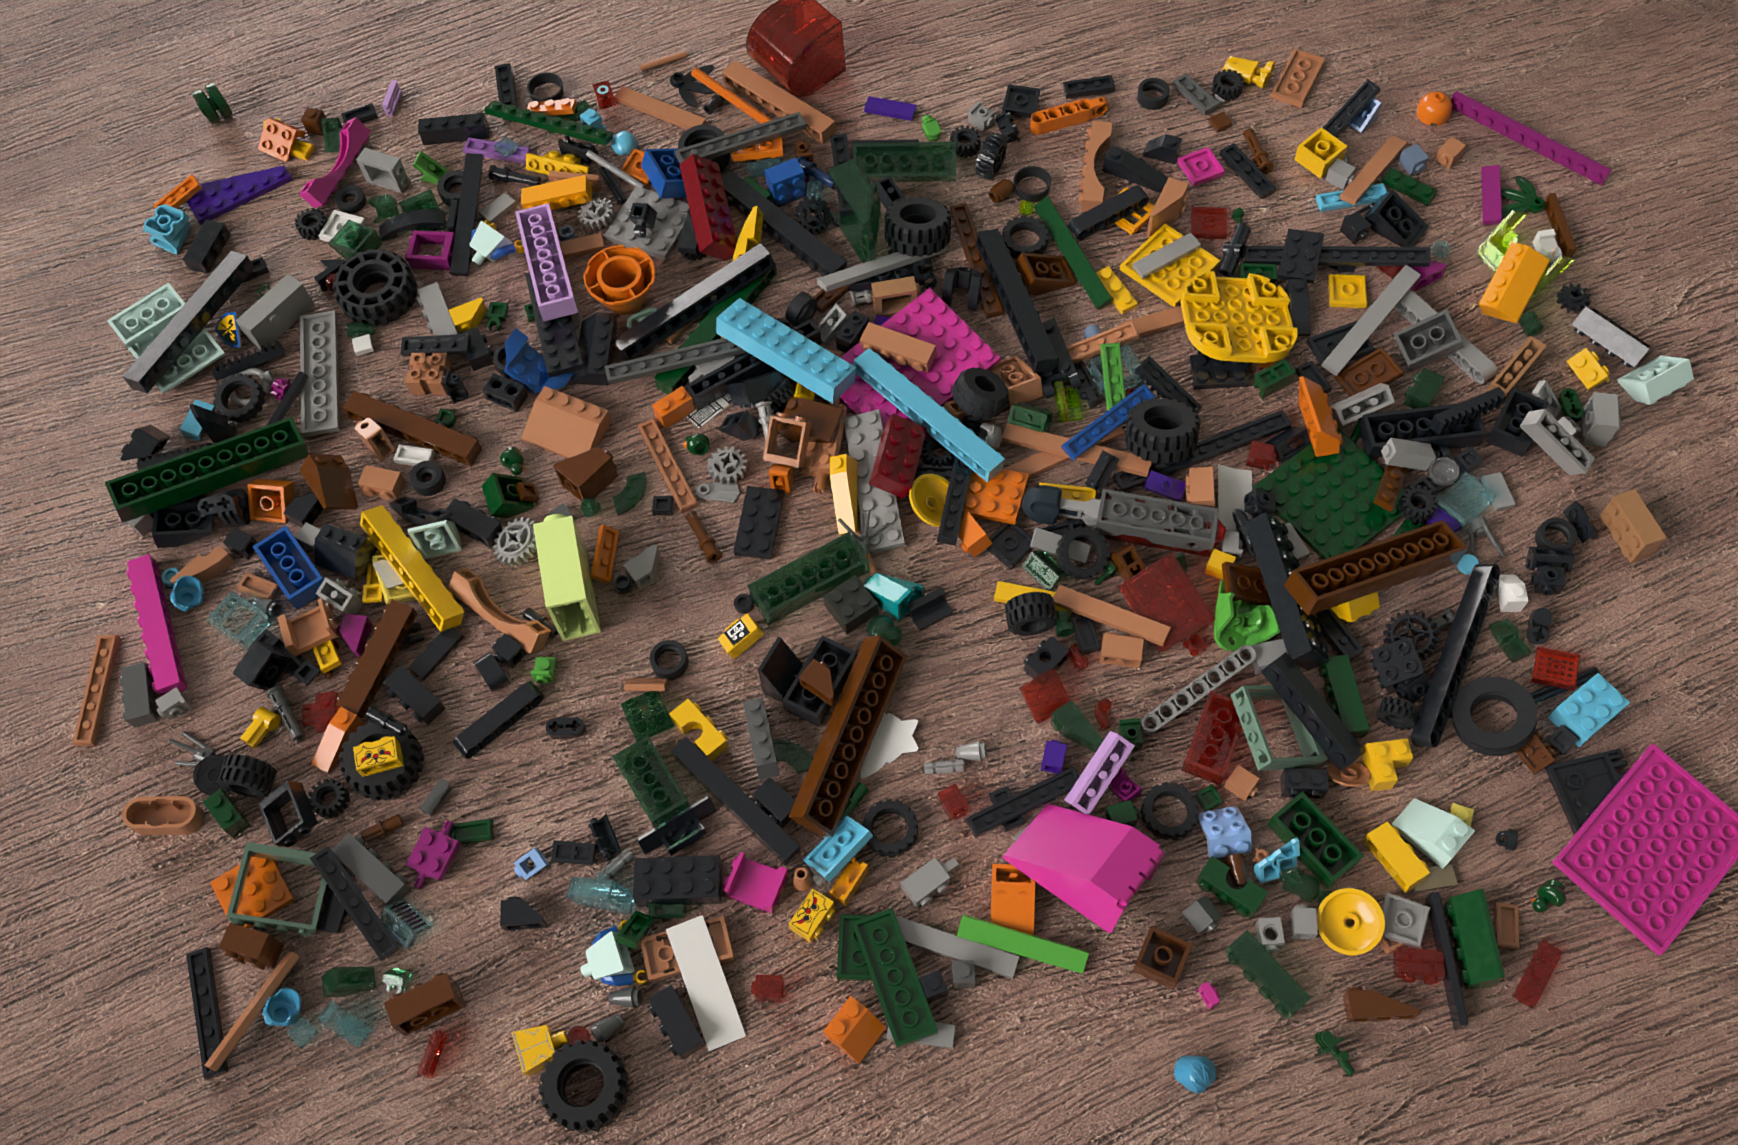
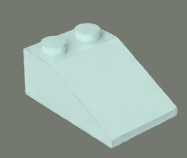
[408,520,462,559]
[1391,798,1475,869]

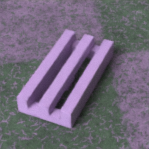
[382,80,402,117]

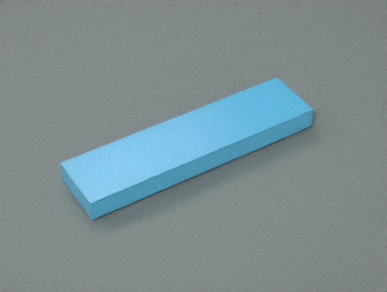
[1315,183,1387,212]

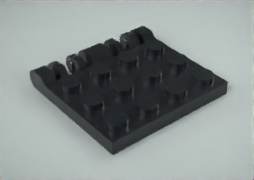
[1545,749,1628,834]

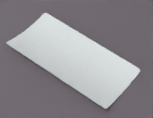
[1218,464,1252,531]

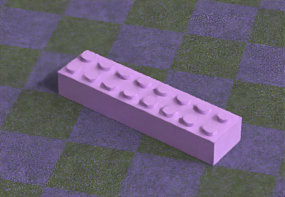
[515,203,578,322]

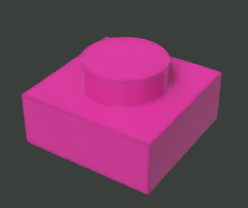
[1198,982,1220,1010]

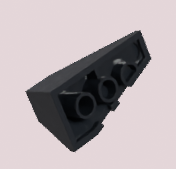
[1103,145,1168,193]

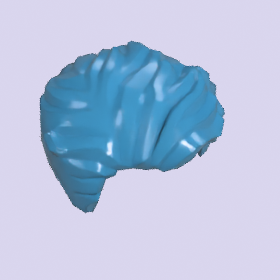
[170,576,205,611]
[263,987,302,1027]
[1174,1055,1216,1094]

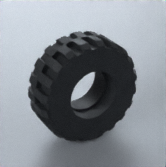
[333,249,417,327]

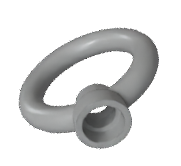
[229,368,275,406]

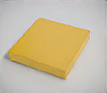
[1328,274,1367,308]

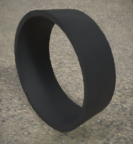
[527,72,563,102]
[1014,166,1051,202]

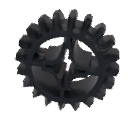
[975,133,1008,180]
[1383,610,1440,661]

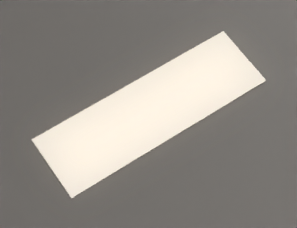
[666,915,746,1051]

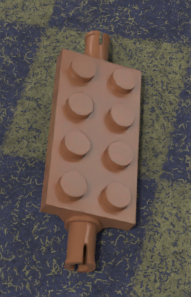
[801,397,847,494]

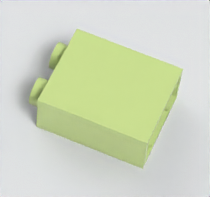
[533,514,601,641]

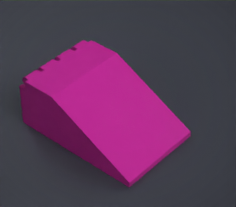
[1003,804,1165,933]

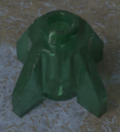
[368,194,399,224]

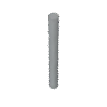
[586,150,645,188]

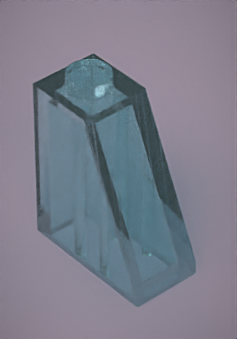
[566,877,634,915]

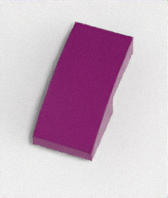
[1108,767,1142,802]

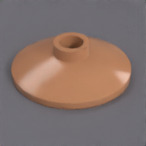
[1327,762,1370,787]

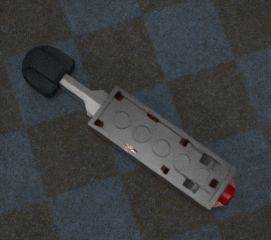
[1022,485,1226,557]

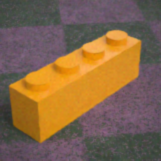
[521,175,592,210]

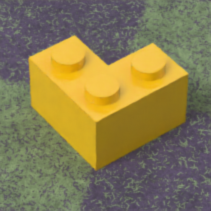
[1362,738,1413,791]

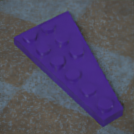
[187,165,293,225]

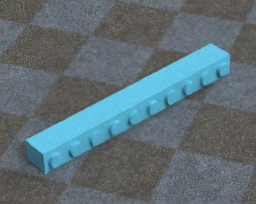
[853,348,1005,482]

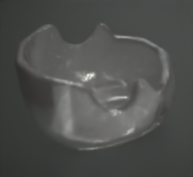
[1429,457,1459,486]

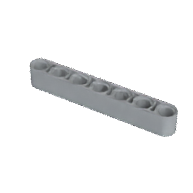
[1394,290,1498,384]
[1140,645,1256,735]

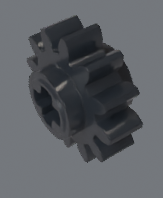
[1556,283,1591,314]

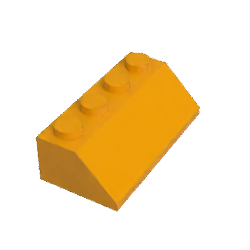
[1479,242,1550,324]

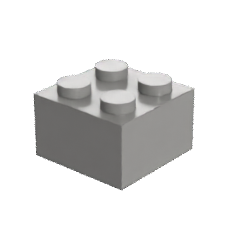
[1581,392,1622,447]

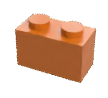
[652,386,695,429]

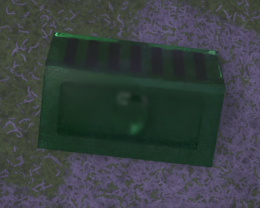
[1021,550,1068,591]

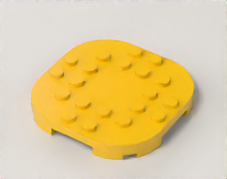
[1181,271,1298,363]

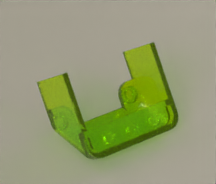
[1477,210,1573,293]

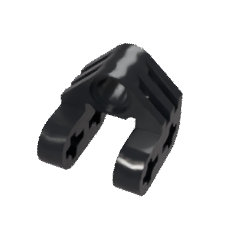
[942,267,982,311]
[198,489,250,528]

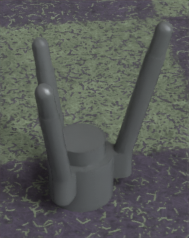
[1468,517,1504,557]
[169,731,216,767]

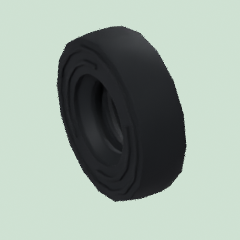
[334,185,366,214]

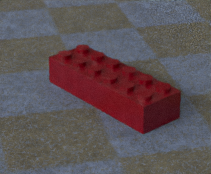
[680,154,737,261]

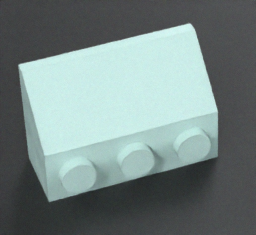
[1617,355,1694,405]

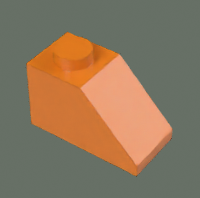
[768,464,794,494]
[958,511,992,558]

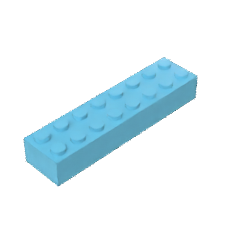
[716,298,856,404]

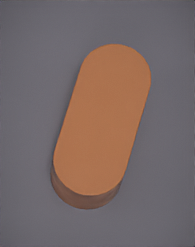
[122,796,205,835]

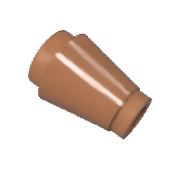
[792,868,814,891]

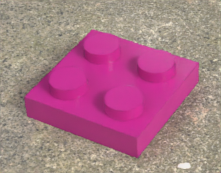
[1177,147,1225,187]

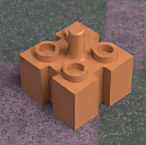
[405,353,452,395]

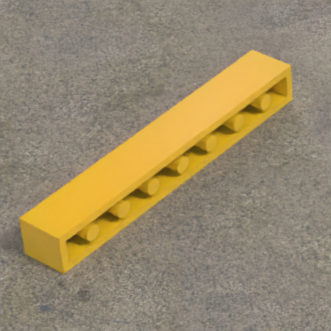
[360,505,464,632]

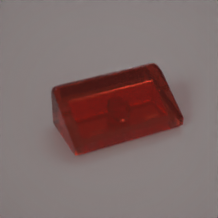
[417,1030,447,1079]

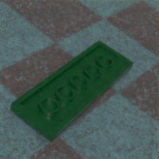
[852,908,938,1049]

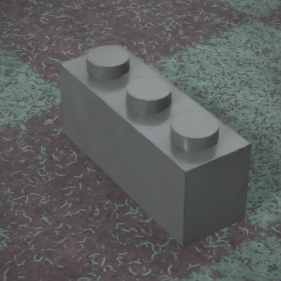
[119,662,158,728]

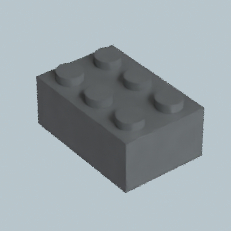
[1393,309,1464,372]

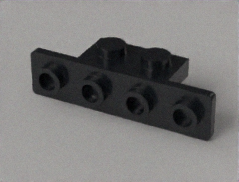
[637,796,716,856]

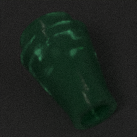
[347,322,374,339]

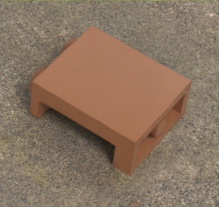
[277,598,338,657]

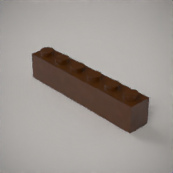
[336,599,418,718]

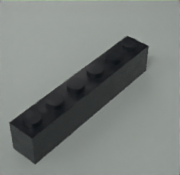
[1261,652,1366,771]

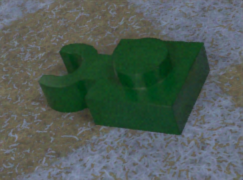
[487,302,509,331]

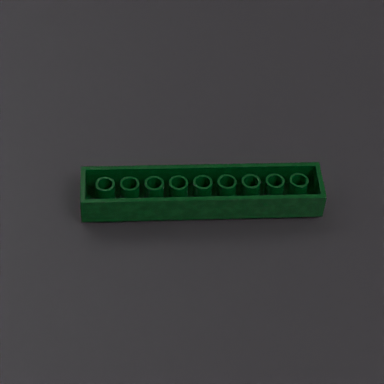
[105,417,308,523]

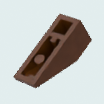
[1110,544,1161,605]
[1343,987,1420,1023]

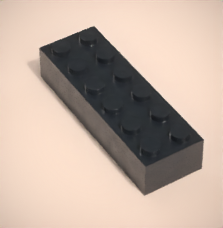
[1359,403,1486,458]

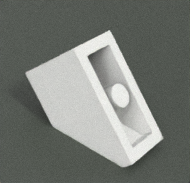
[1496,575,1528,612]

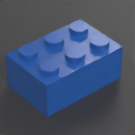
[641,148,687,199]

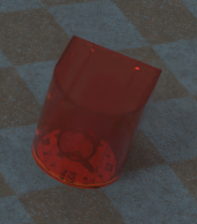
[746,0,846,97]

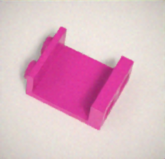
[723,852,789,914]

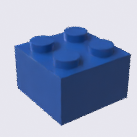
[765,158,807,206]

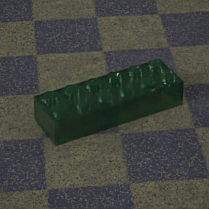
[853,142,956,183]
[747,532,870,625]

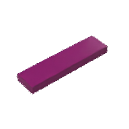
[1481,165,1502,225]

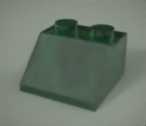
[328,220,383,260]

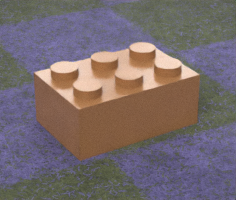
[1600,489,1667,563]

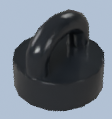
[1495,828,1518,851]

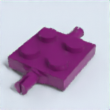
[405,820,461,889]

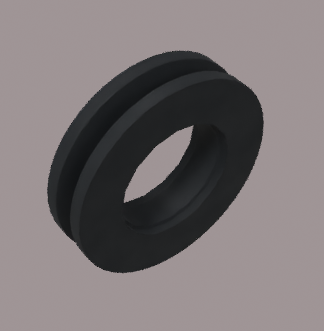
[1452,677,1537,756]

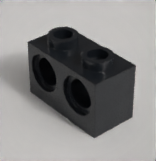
[482,373,528,412]

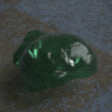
[866,615,903,646]

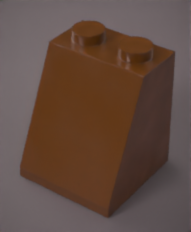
[553,447,618,506]

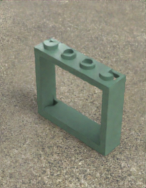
[1231,685,1327,771]
[226,842,328,937]

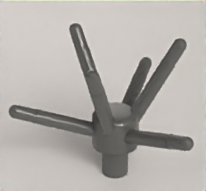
[838,511,889,555]

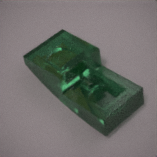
[1489,618,1531,663]

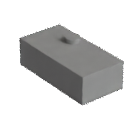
[236,274,314,349]

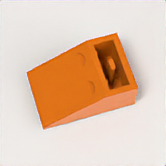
[990,864,1035,935]

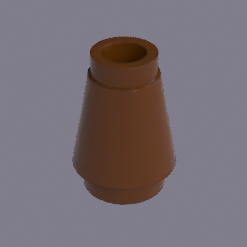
[1225,853,1247,886]

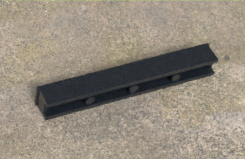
[671,737,801,866]

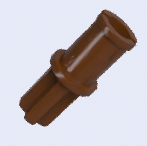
[361,814,404,842]

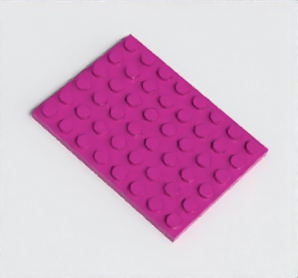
[840,288,1001,429]
[1551,743,1738,956]

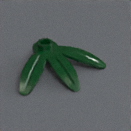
[1501,176,1546,218]

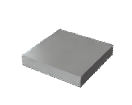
[1382,892,1430,950]

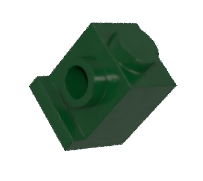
[1118,718,1143,752]

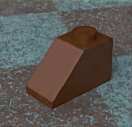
[799,659,835,707]

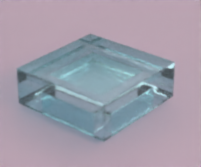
[494,136,518,158]
[286,1016,319,1049]

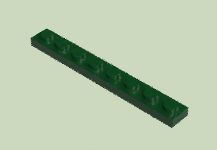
[485,101,613,146]

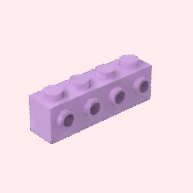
[1064,731,1134,815]

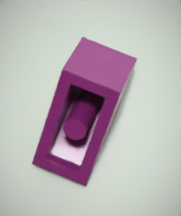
[1410,261,1447,291]
[339,614,373,658]

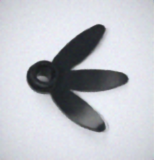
[670,65,714,108]

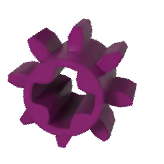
[271,378,291,401]

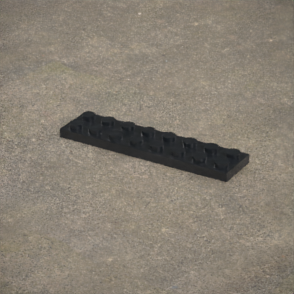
[525,272,585,378]

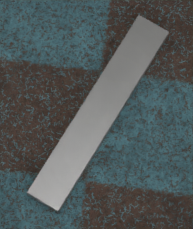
[896,916,1019,979]

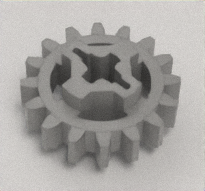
[578,197,615,230]
[707,446,748,485]

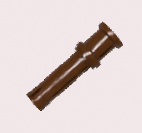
[1243,128,1274,174]
[685,511,723,563]

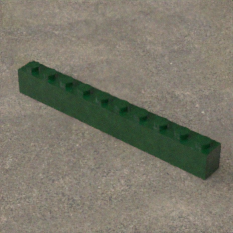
[654,262,777,394]

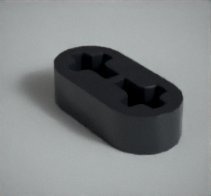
[546,717,586,739]

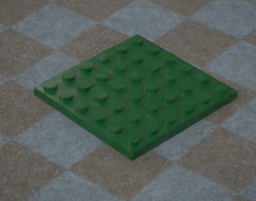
[1252,428,1418,560]

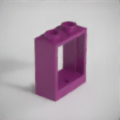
[405,230,455,270]

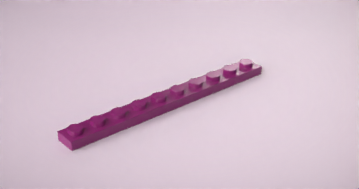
[1451,91,1611,185]

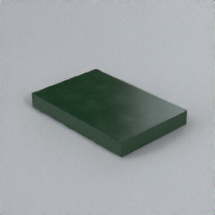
[837,914,872,981]

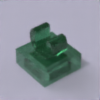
[382,967,413,993]

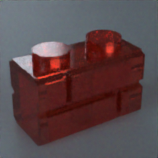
[1393,947,1445,985]

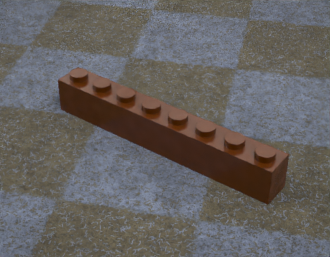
[342,391,482,467]

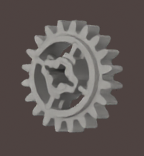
[493,517,537,567]

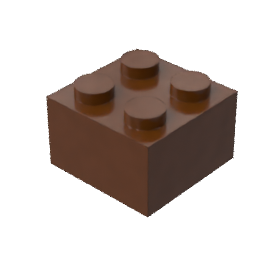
[219,923,284,970]
[1132,926,1192,990]

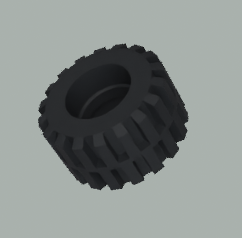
[1005,592,1058,636]
[217,755,277,798]

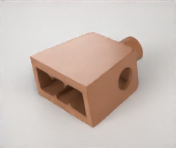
[354,418,396,461]

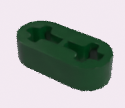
[1558,388,1584,422]

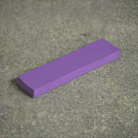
[463,137,532,164]

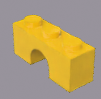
[669,699,729,761]

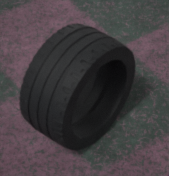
[678,124,730,173]

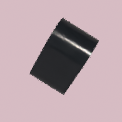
[473,652,509,692]

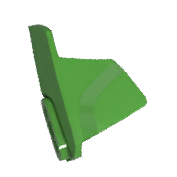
[1214,580,1280,652]

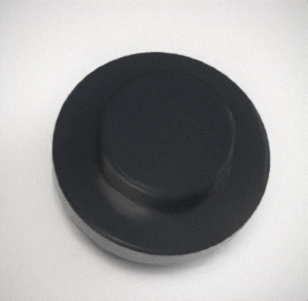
[613,575,633,593]

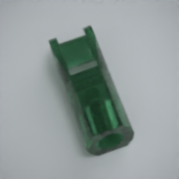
[647,903,686,920]

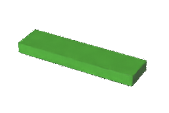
[1100,343,1126,411]

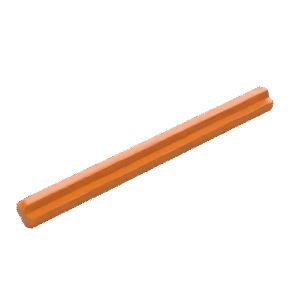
[691,68,772,124]

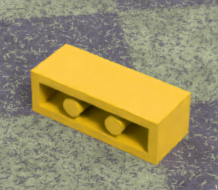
[1364,821,1430,894]

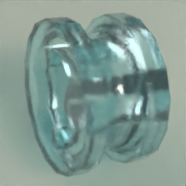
[1431,241,1449,258]

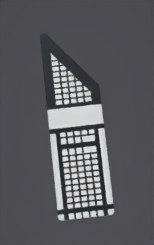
[687,394,732,428]

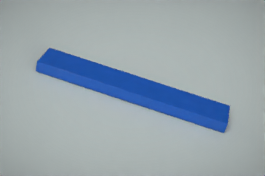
[1061,384,1156,461]

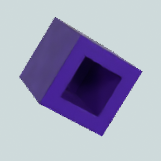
[1041,740,1067,774]

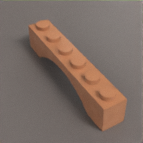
[1078,121,1112,211]
[447,568,551,654]

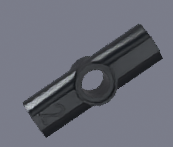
[1218,223,1251,278]

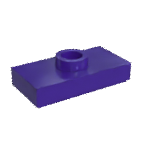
[1144,470,1186,502]

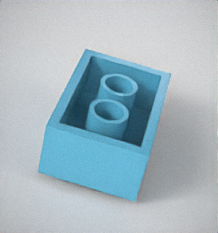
[1548,673,1630,748]

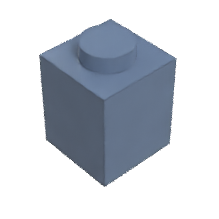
[1398,144,1429,176]

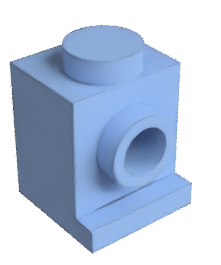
[514,847,550,880]

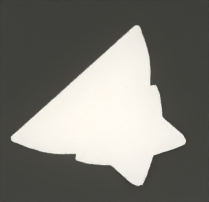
[861,713,919,779]

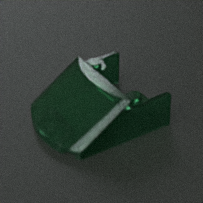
[828,160,882,263]

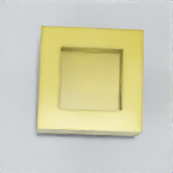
[1449,803,1474,827]

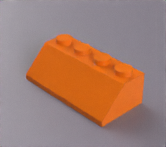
[1298,376,1342,457]

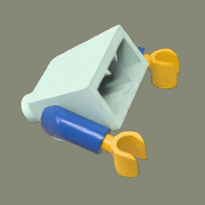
[470,220,525,266]
[581,920,647,986]

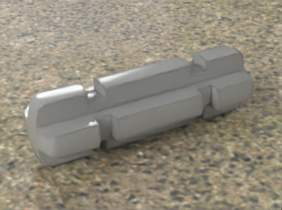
[924,759,964,774]
[597,849,634,884]

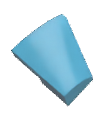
[1254,838,1300,883]

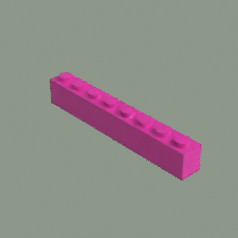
[126,554,188,696]

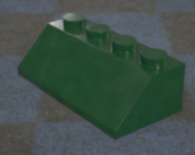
[1444,889,1505,990]

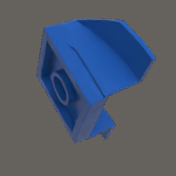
[504,328,574,394]

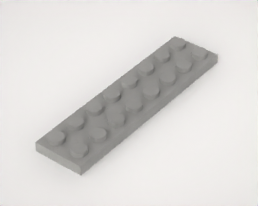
[300,310,340,437]
[844,409,906,554]

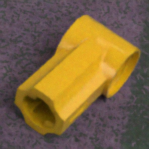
[240,706,281,749]

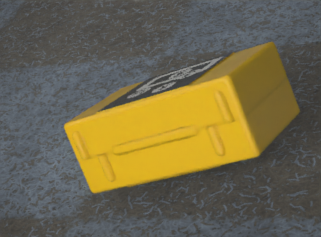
[718,614,764,659]

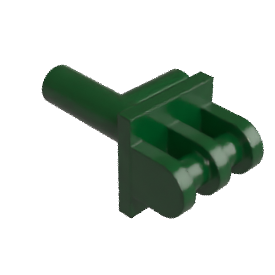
[1314,1031,1355,1076]

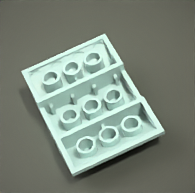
[107,283,226,394]

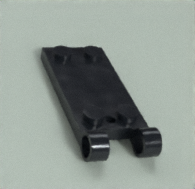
[846,259,937,292]
[1037,318,1082,399]

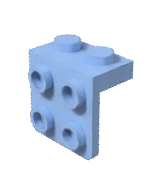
[1198,806,1252,859]

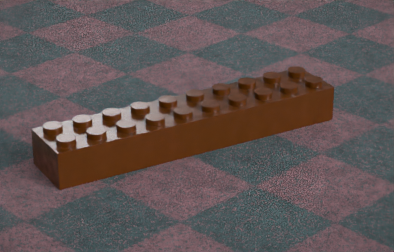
[1284,520,1468,616]
[788,635,908,837]

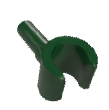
[1231,208,1244,224]
[1094,561,1117,586]

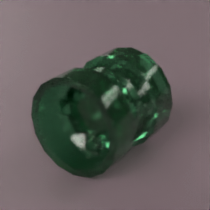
[1518,311,1544,337]
[1055,610,1076,637]

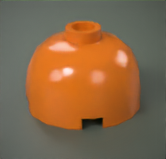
[1416,91,1453,126]

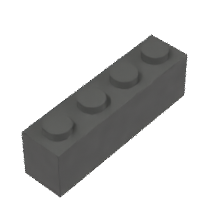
[743,697,780,780]
[331,833,410,908]

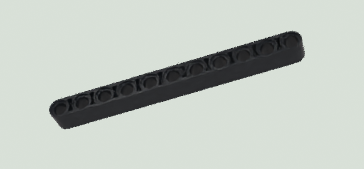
[1411,564,1500,747]

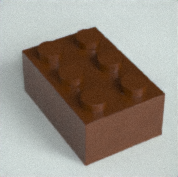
[384,973,466,1036]

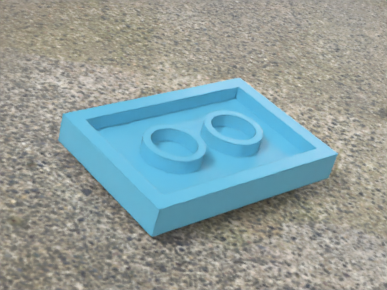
[803,815,873,882]

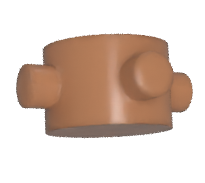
[1252,848,1270,863]

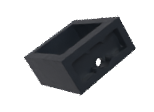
[259,780,318,847]

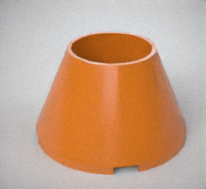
[583,245,655,315]

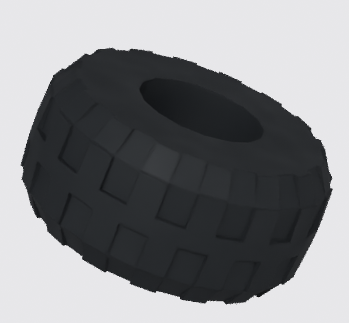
[952,367,1009,420]

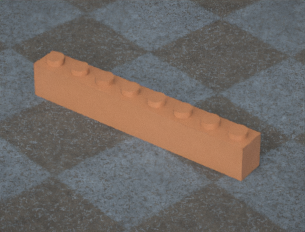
[722,60,836,144]

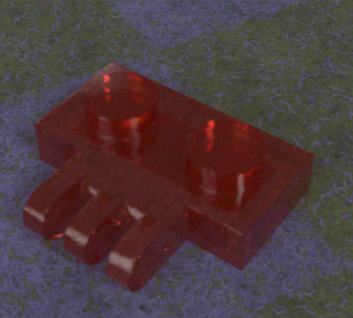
[302,691,338,733]

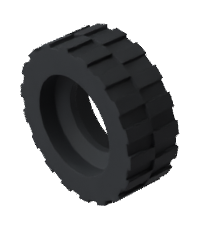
[437,170,464,206]

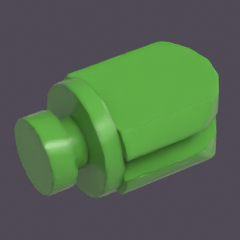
[922,115,941,141]

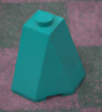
[863,573,925,622]

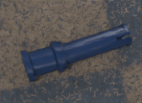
[797,156,840,190]

